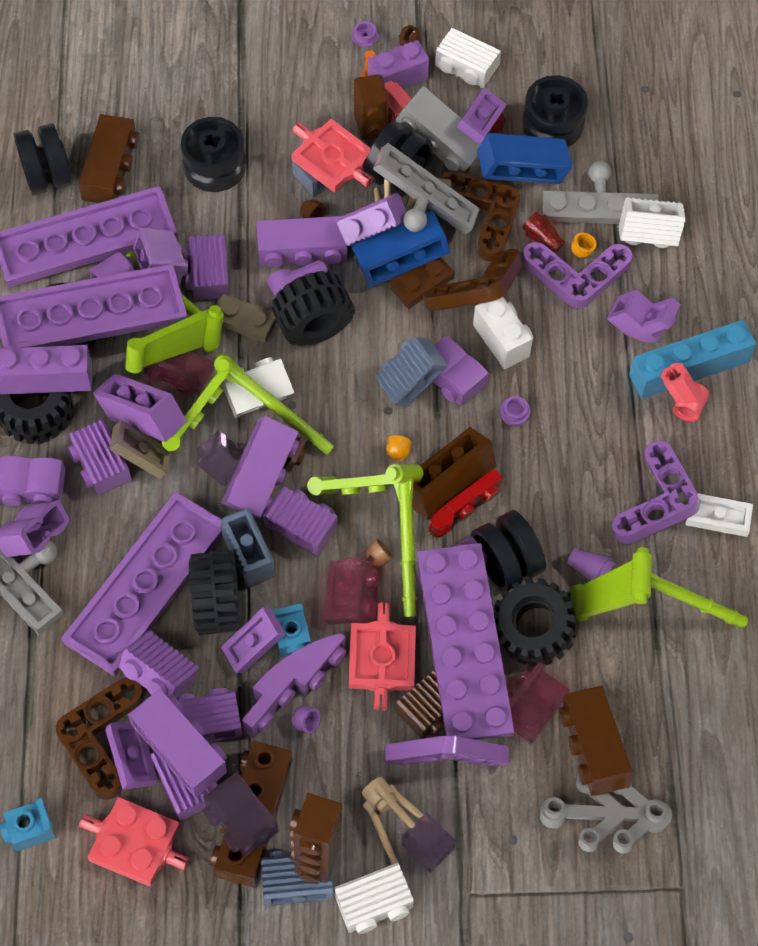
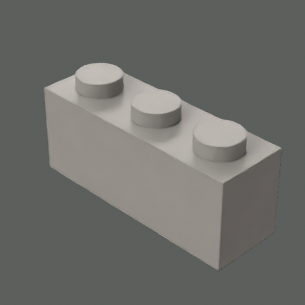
[395,86,484,173]

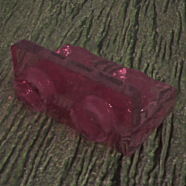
[144,351,215,396]
[323,558,379,625]
[508,662,570,744]

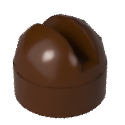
[399,25,421,46]
[300,199,326,218]

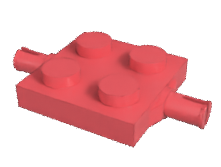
[292,119,374,193]
[348,602,416,711]
[79,797,190,887]

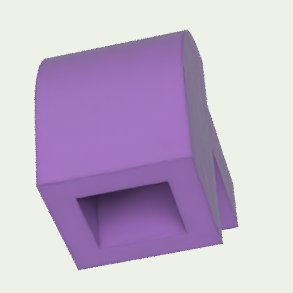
[607,289,681,342]

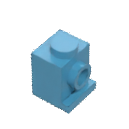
[272,603,311,658]
[0,797,56,852]

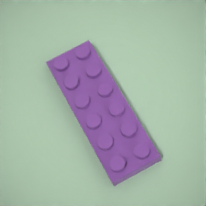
[0,186,178,288]
[0,264,187,348]
[61,492,222,677]
[417,543,514,740]

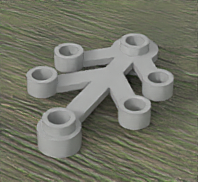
[539,774,672,854]

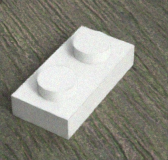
[685,493,753,537]

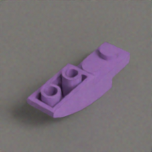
[242,633,347,739]

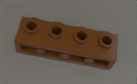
[210,740,293,888]
[289,792,342,884]

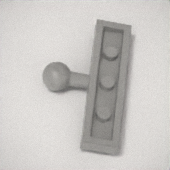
[373,143,480,235]
[542,161,659,224]
[0,540,64,635]

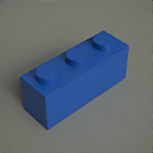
[477,133,573,184]
[351,211,450,288]

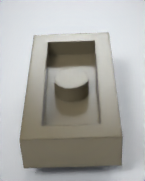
[217,294,277,343]
[109,420,171,479]

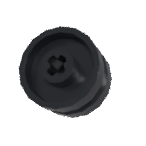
[522,75,588,147]
[180,117,246,192]
[364,122,432,197]
[13,123,72,196]
[471,510,547,592]

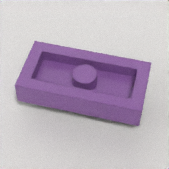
[456,87,507,144]
[221,607,286,673]
[105,721,158,790]

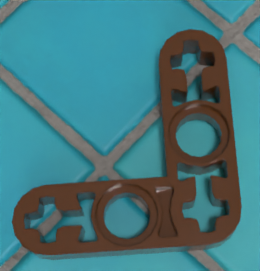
[440,170,520,261]
[422,249,523,311]
[56,678,143,800]

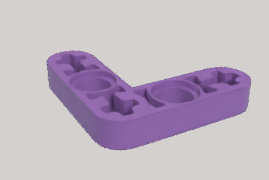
[522,242,633,309]
[612,441,700,544]
[385,736,509,766]

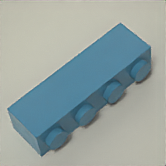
[629,320,757,399]

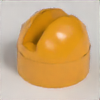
[571,232,597,258]
[386,435,412,461]

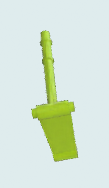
[125,251,224,373]
[162,353,334,455]
[307,464,423,617]
[570,547,748,628]

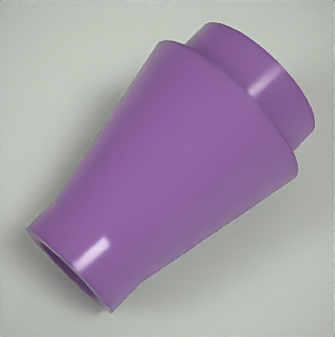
[567,548,617,581]

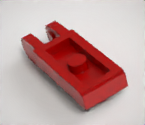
[428,469,503,538]

